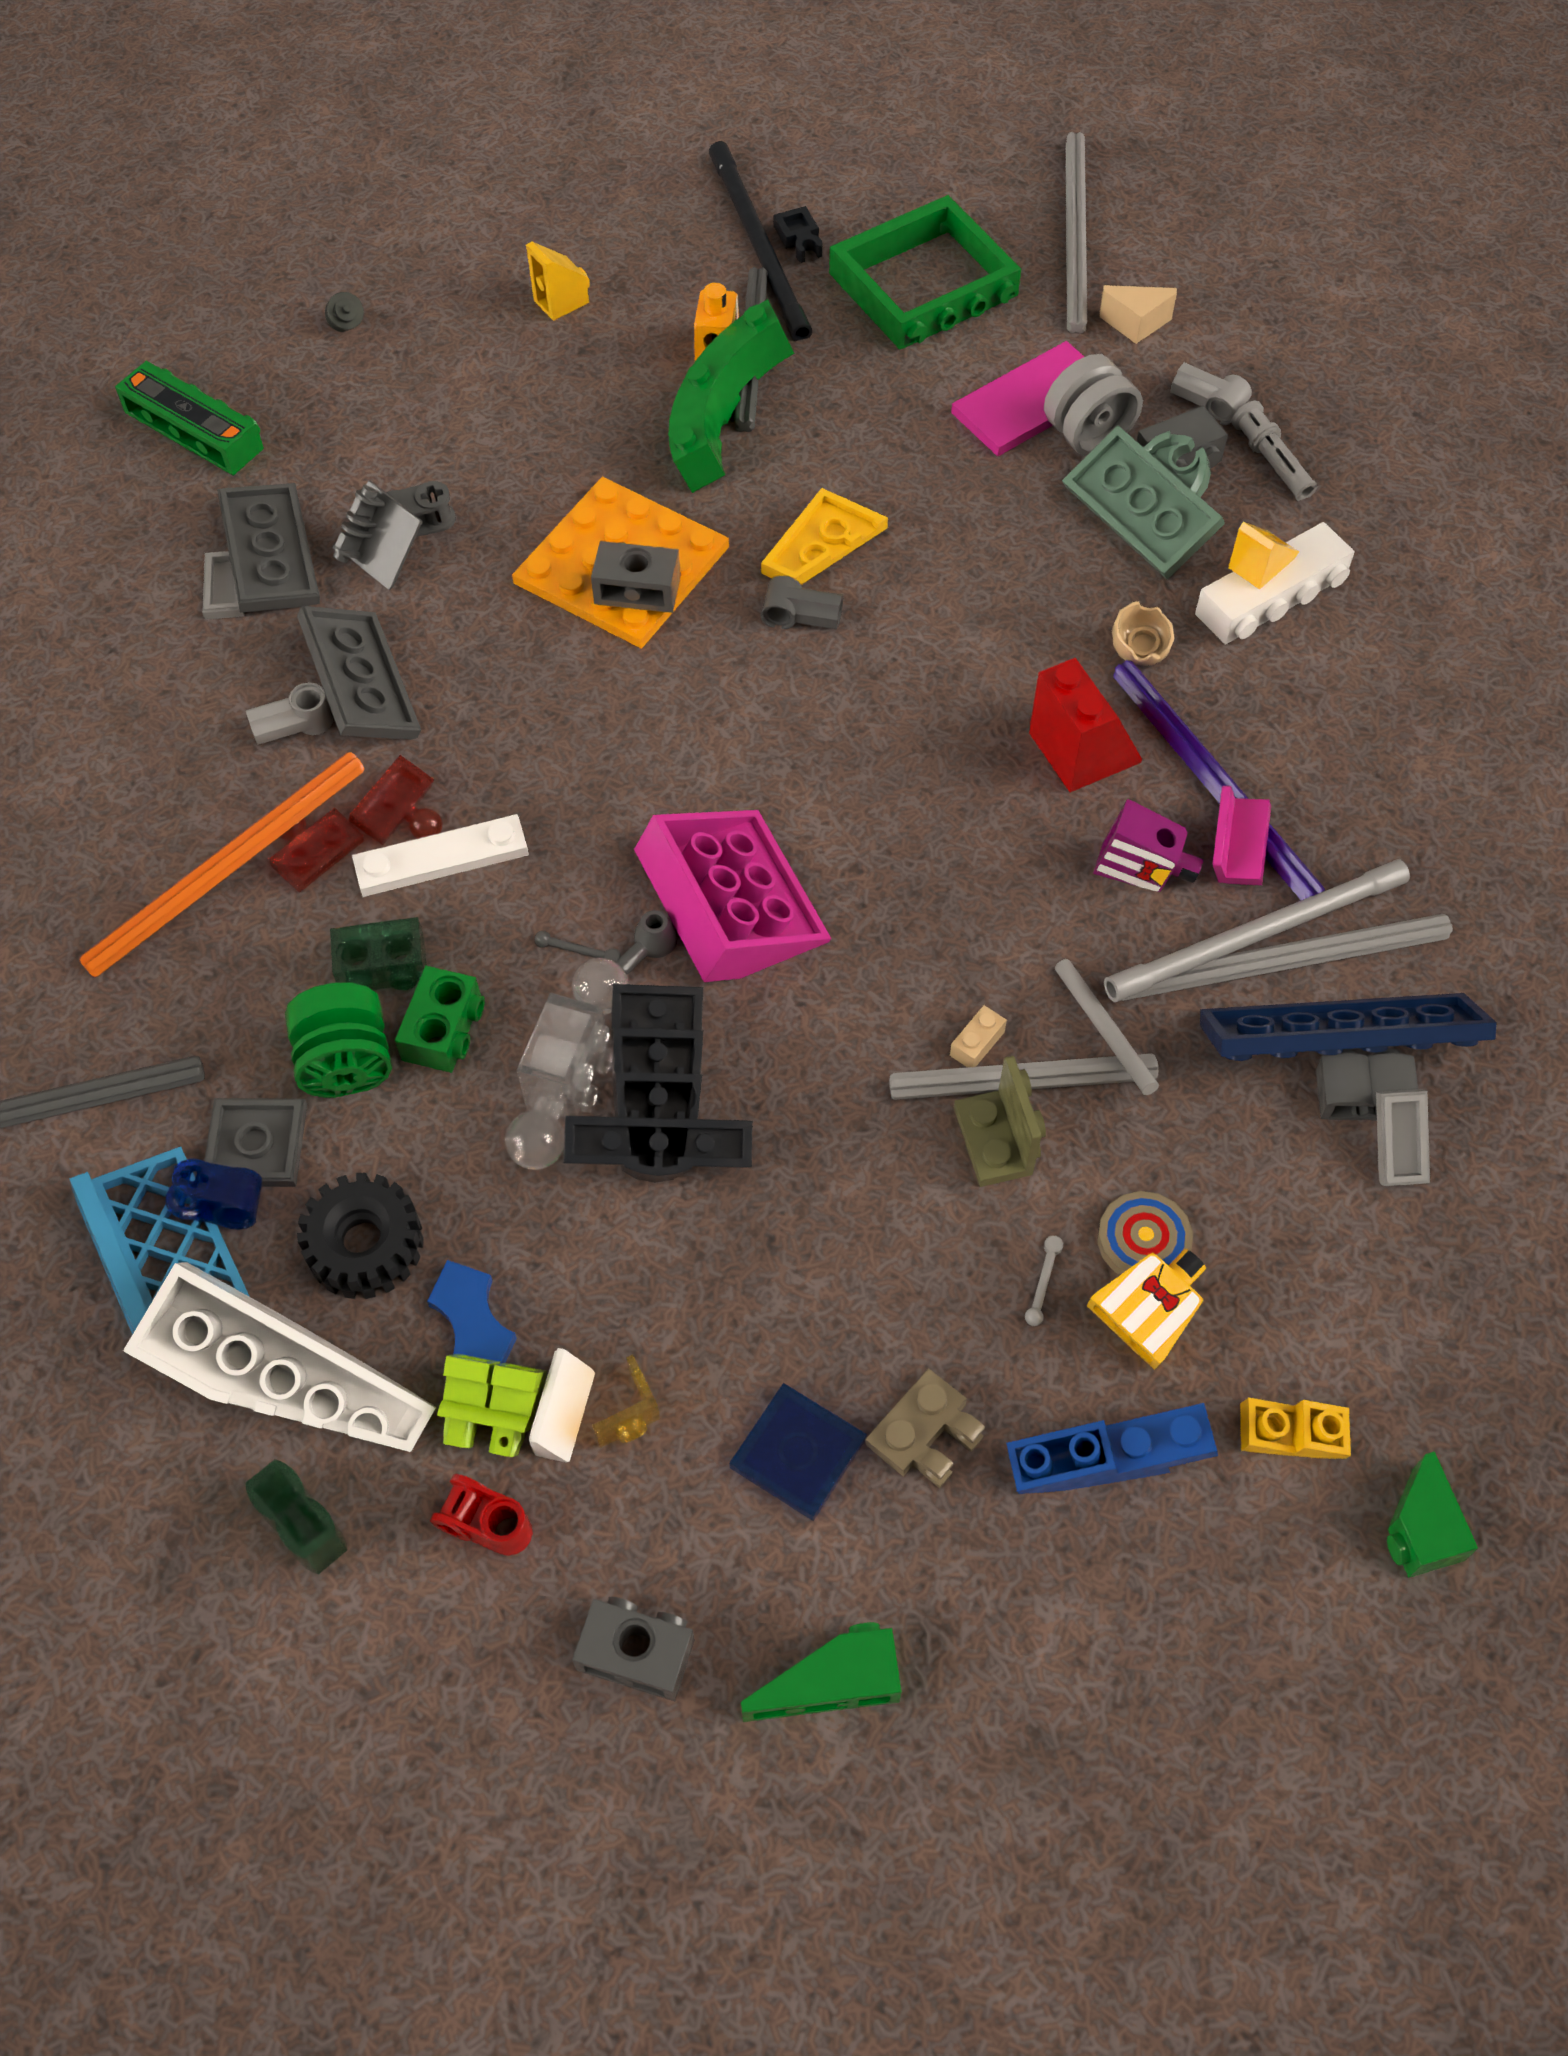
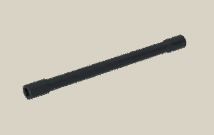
[709,141,812,341]

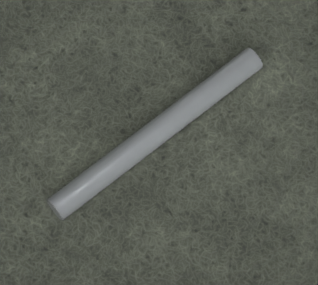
[1055,959,1159,1095]

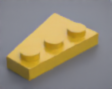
[761,488,888,585]

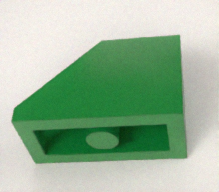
[1387,1451,1478,1578]

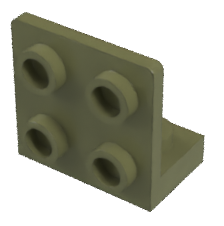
[954,1056,1046,1187]

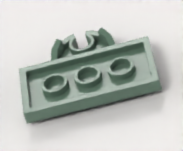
[1062,425,1225,580]

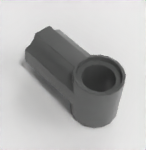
[760,576,843,629]

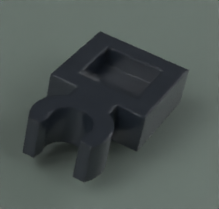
[773,206,823,263]

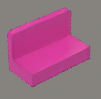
[1213,786,1271,885]

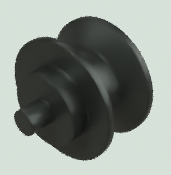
[325,292,364,332]

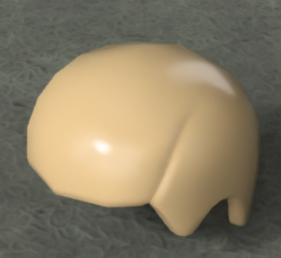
[1112,601,1175,666]

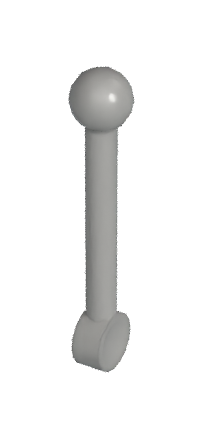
[1025,1235,1063,1326]

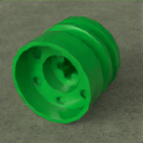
[285,983,392,1098]

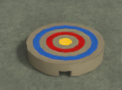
[1097,1191,1193,1275]

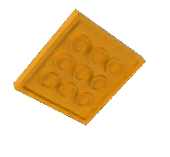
[512,476,729,649]

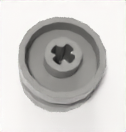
[1044,354,1143,456]

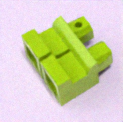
[437,1354,548,1457]

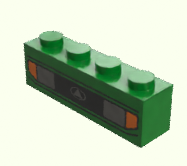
[115,360,264,476]

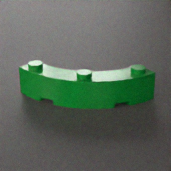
[668,299,795,493]

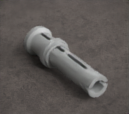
[1232,400,1318,501]

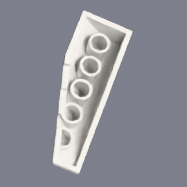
[123,1262,436,1452]

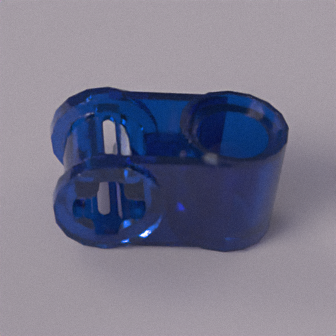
[165,1159,262,1230]

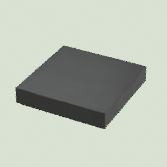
[201,1098,308,1187]

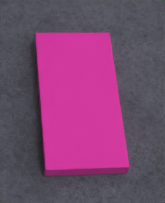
[951,341,1084,457]

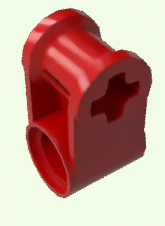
[430,1474,533,1556]

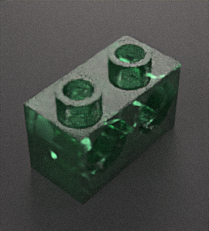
[330,917,427,990]

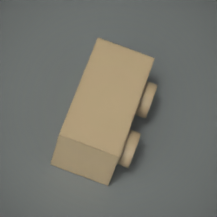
[950,1005,1007,1067]

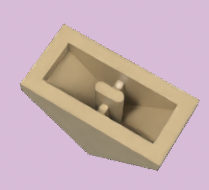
[1099,285,1177,344]

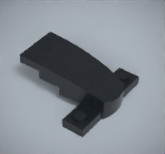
[563,984,753,1183]

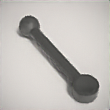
[534,931,621,965]

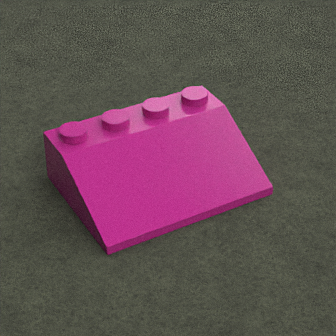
[634,810,832,982]

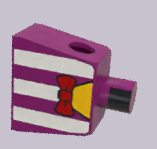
[1093,799,1203,892]

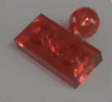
[348,755,443,845]
[269,808,364,893]

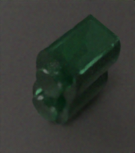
[245,1459,347,1574]

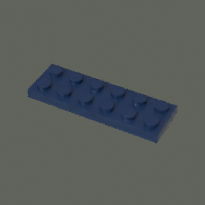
[1200,993,1497,1061]

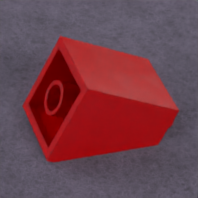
[1029,657,1142,793]

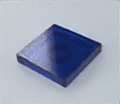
[729,1383,867,1521]

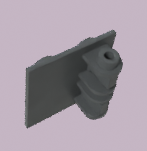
[332,481,423,590]

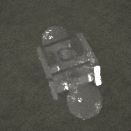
[505,958,629,1170]

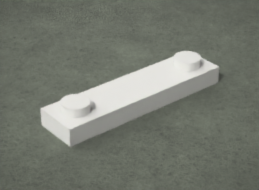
[352,814,529,897]

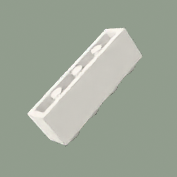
[1195,522,1355,645]

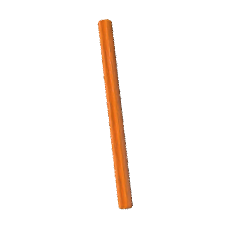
[79,752,364,977]

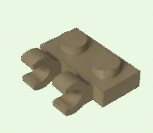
[865,1368,985,1488]

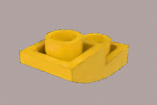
[1240,1397,1351,1459]

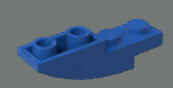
[1006,1403,1218,1494]

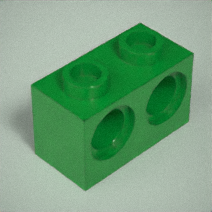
[395,965,485,1073]

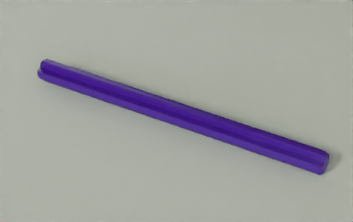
[1113,660,1325,900]

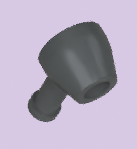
[607,910,678,983]

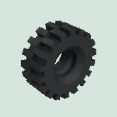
[297,1173,424,1299]

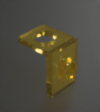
[592,1354,660,1448]

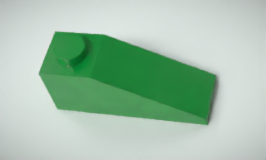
[741,1622,902,1722]

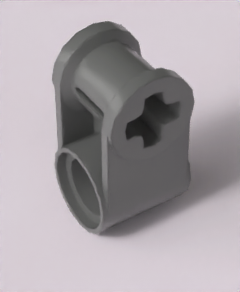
[386,481,456,537]

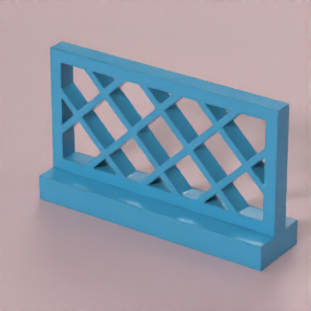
[69,1147,250,1335]

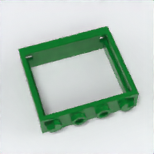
[829,195,1021,350]

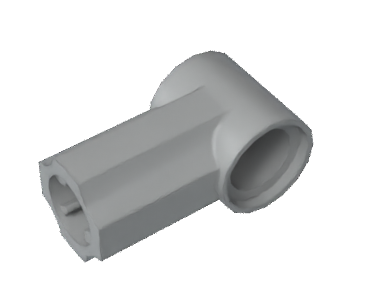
[1170,362,1252,425]
[246,682,333,745]

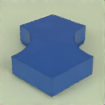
[427,1260,517,1364]

